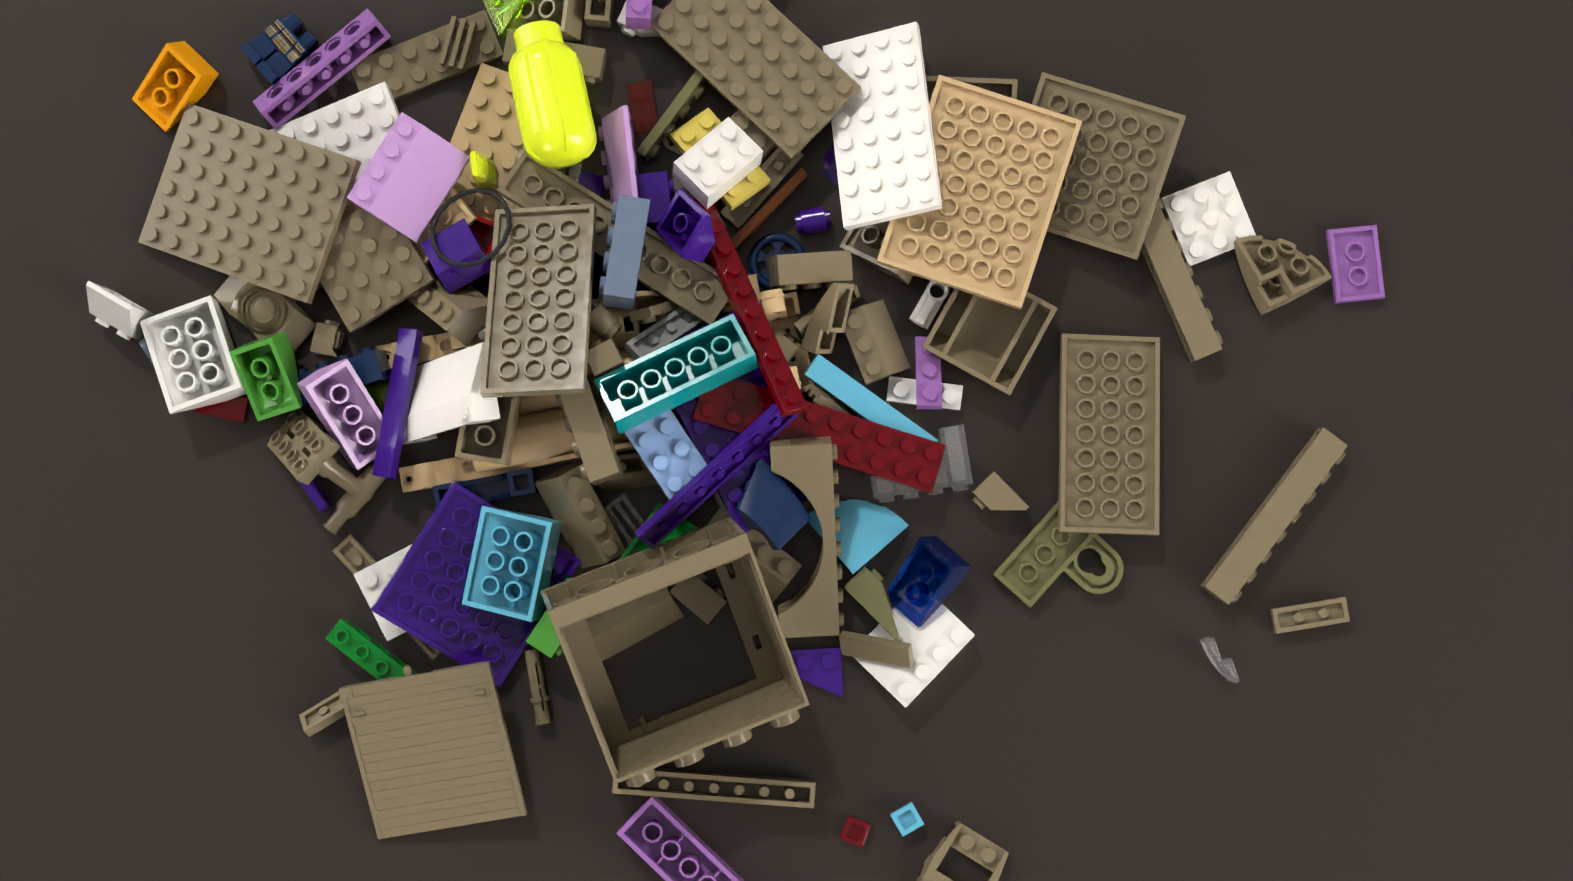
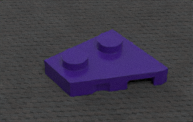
[791,647,843,696]

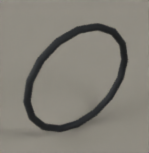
[431,188,512,268]

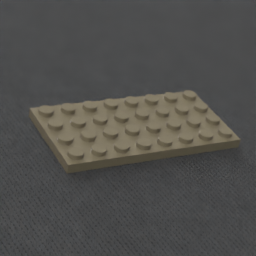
[651,0,861,160]
[480,204,597,398]
[1058,333,1160,536]

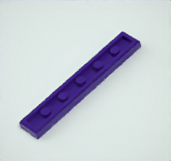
[372,328,423,479]

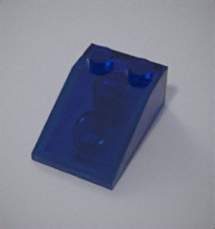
[887,536,971,627]

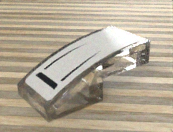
[1200,636,1240,683]

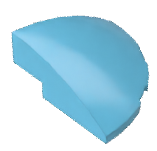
[808,499,909,574]

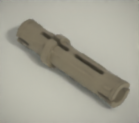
[524,649,552,725]

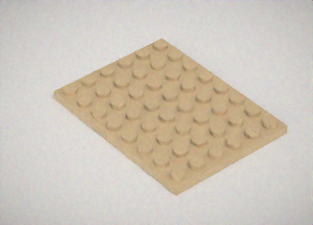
[876,75,1082,310]

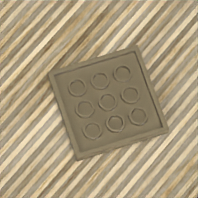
[320,208,436,333]

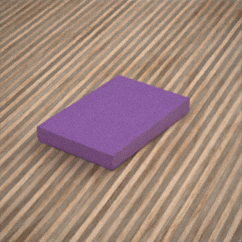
[1326,225,1385,304]

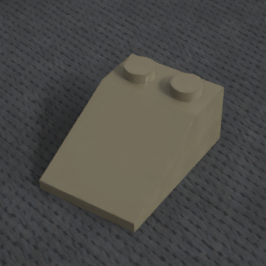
[502,0,585,41]
[839,221,913,284]

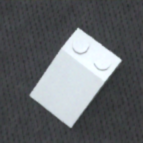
[86,281,155,341]

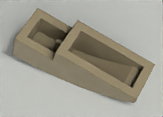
[801,282,855,354]

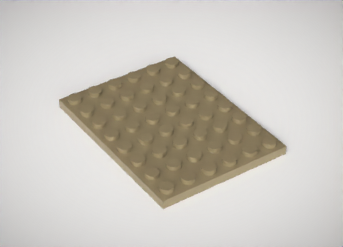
[138,103,361,304]

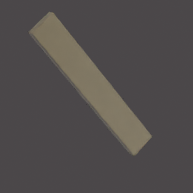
[332,534,442,661]

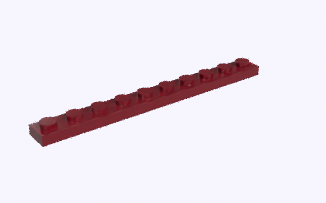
[693,199,808,417]

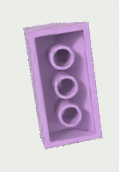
[297,359,383,470]

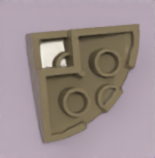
[1233,235,1332,315]

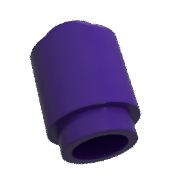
[795,206,832,235]

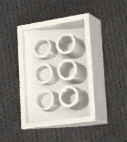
[140,295,246,414]
[854,582,975,708]

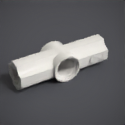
[909,281,951,330]

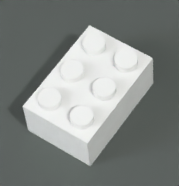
[672,117,763,209]

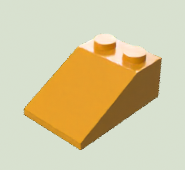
[132,41,219,132]

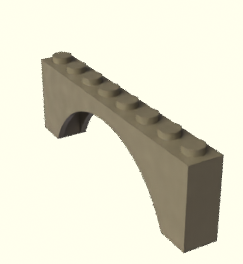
[770,436,844,638]

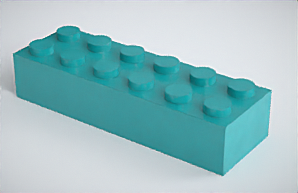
[594,314,758,434]

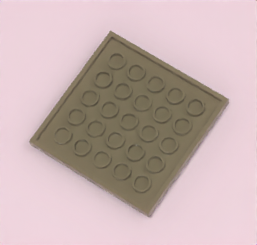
[1032,72,1186,260]

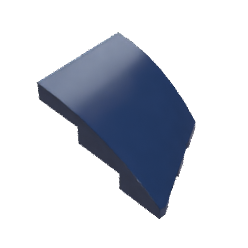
[736,459,811,550]

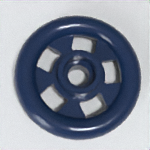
[748,233,806,290]

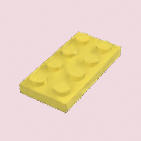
[670,107,771,211]

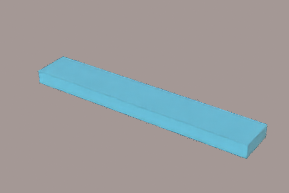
[803,354,938,442]

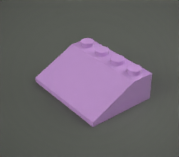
[598,105,639,205]
[347,112,470,243]

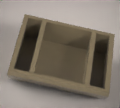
[922,288,1058,396]

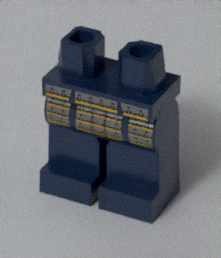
[240,13,319,85]

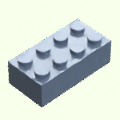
[599,195,650,310]

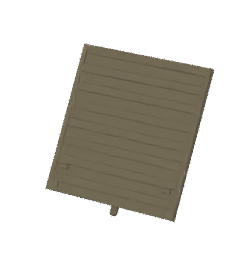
[339,661,527,840]

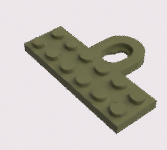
[992,501,1124,608]

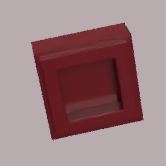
[839,815,872,848]

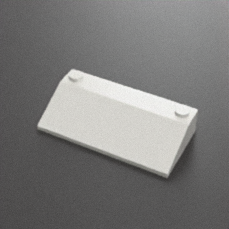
[402,342,500,444]

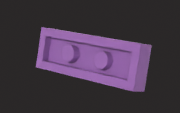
[914,336,942,410]

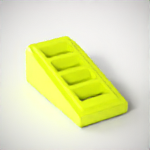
[470,151,498,188]

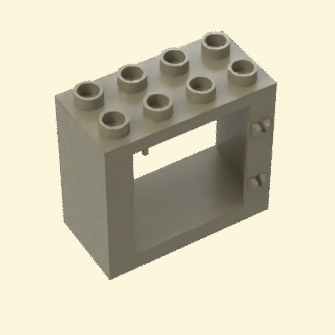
[540,516,810,787]

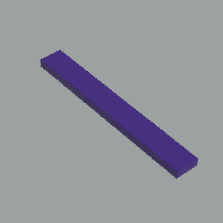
[635,403,800,549]

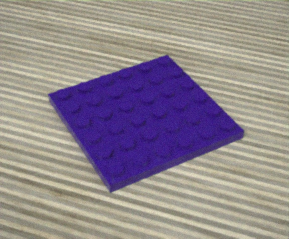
[371,481,581,687]

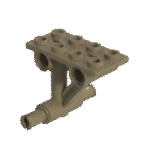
[267,408,386,535]

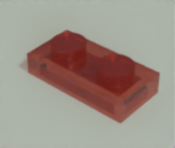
[626,80,658,134]

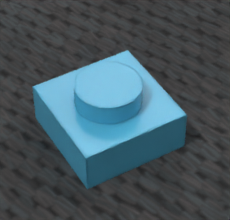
[890,802,924,837]

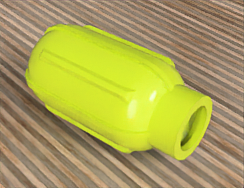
[508,20,597,169]

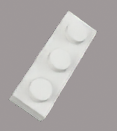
[886,376,963,411]

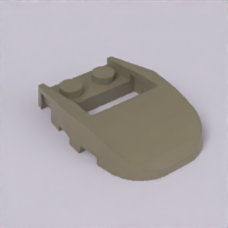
[917,820,1009,881]

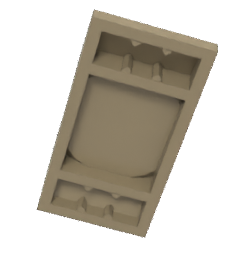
[214,276,316,353]

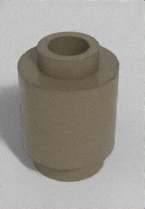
[590,304,623,340]

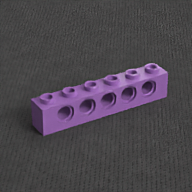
[252,8,391,130]

